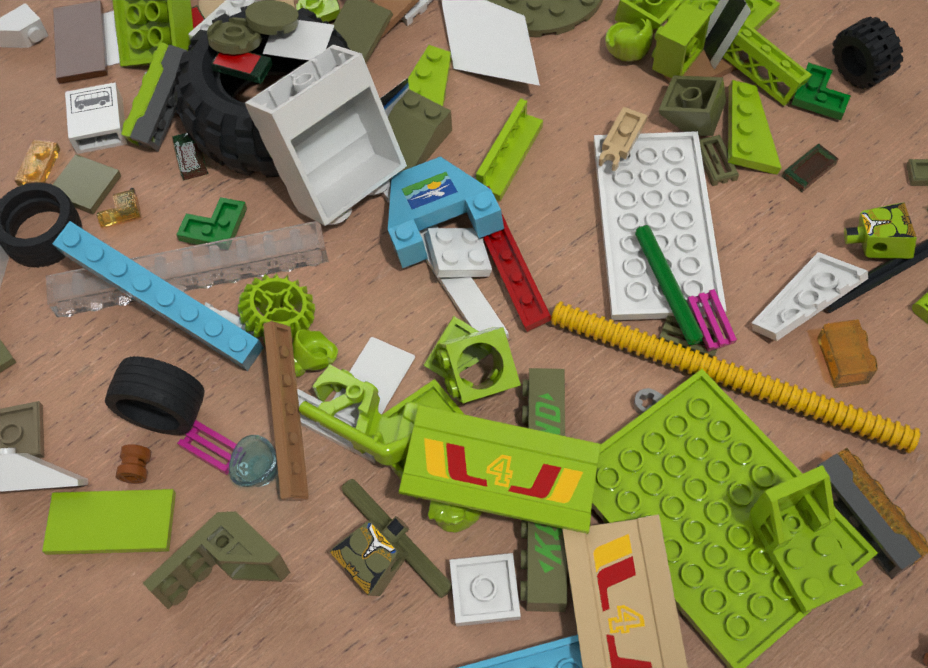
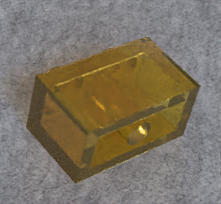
[817,319,878,388]

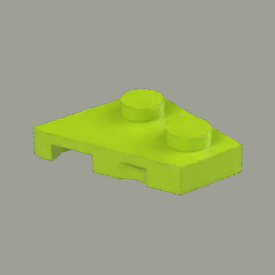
[423,316,491,379]

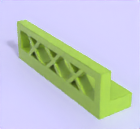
[723,22,812,106]
[476,98,543,201]

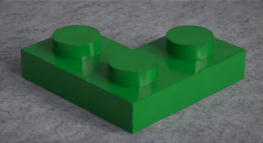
[791,62,851,120]
[176,197,247,251]

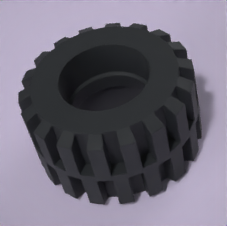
[832,16,903,89]

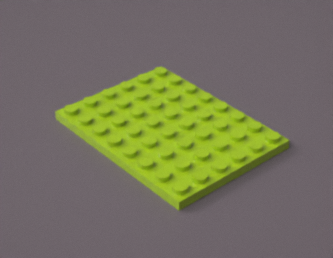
[592,369,878,668]

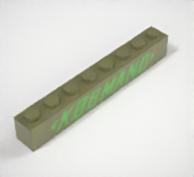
[520,368,567,612]

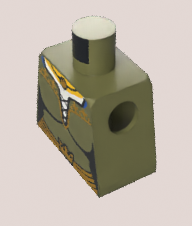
[329,516,409,596]

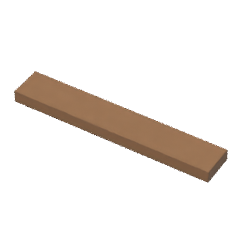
[263,321,309,501]

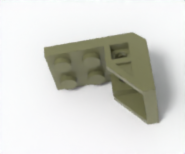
[143,511,290,610]

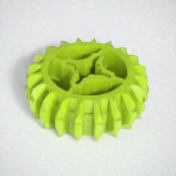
[237,273,315,342]

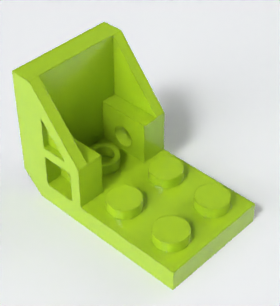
[749,465,863,614]

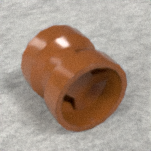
[115,444,152,484]

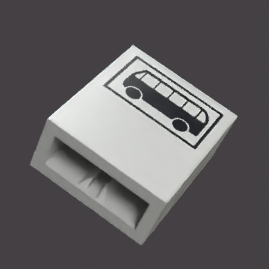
[65,83,128,154]

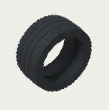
[0,182,83,268]
[105,356,205,435]

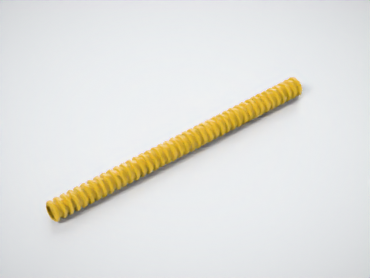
[551,301,921,454]

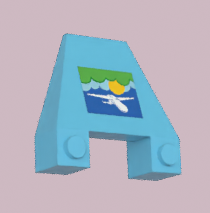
[388,156,504,268]

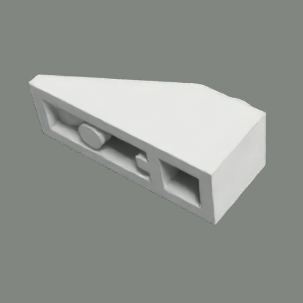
[0,448,88,492]

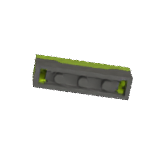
[121,42,187,152]

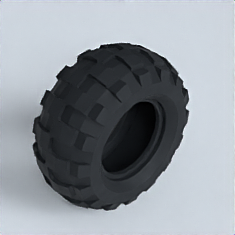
[174,6,350,178]

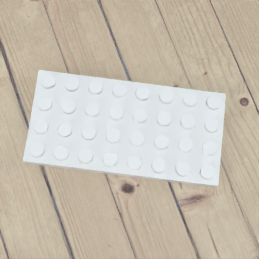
[593,132,727,320]

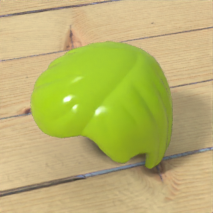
[605,18,653,62]

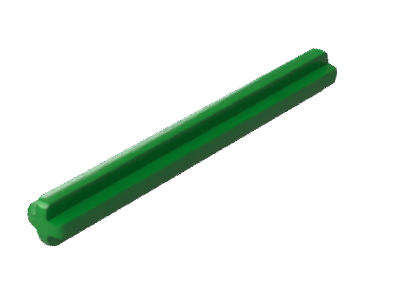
[635,225,703,345]

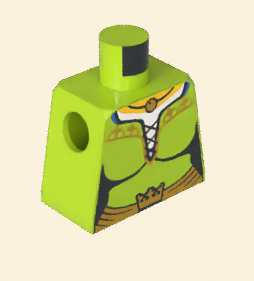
[844,202,917,259]

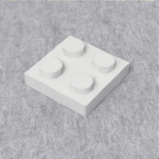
[425,228,492,277]
[450,553,521,626]

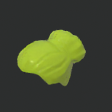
[292,329,338,377]
[428,500,483,533]

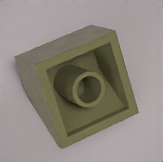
[659,75,726,136]

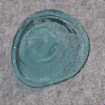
[229,435,278,487]

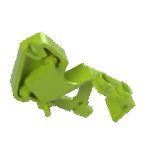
[299,365,432,466]

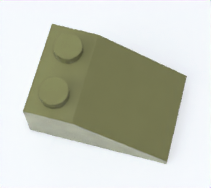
[388,89,452,173]

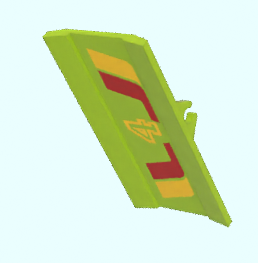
[399,405,601,534]

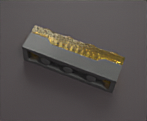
[816,447,928,579]

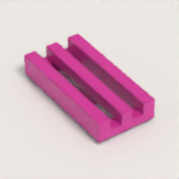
[686,289,737,352]
[177,420,245,475]

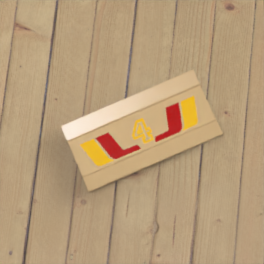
[563,514,688,668]

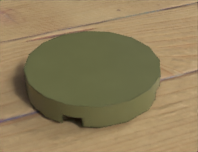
[245,0,299,35]
[207,17,262,55]

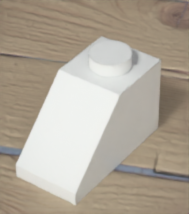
[0,3,49,48]

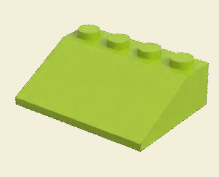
[112,0,193,67]

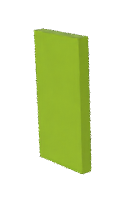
[42,489,176,555]

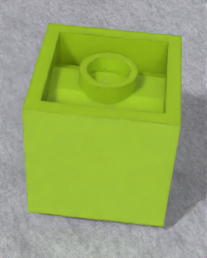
[436,327,521,403]

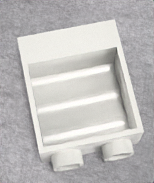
[245,45,407,226]

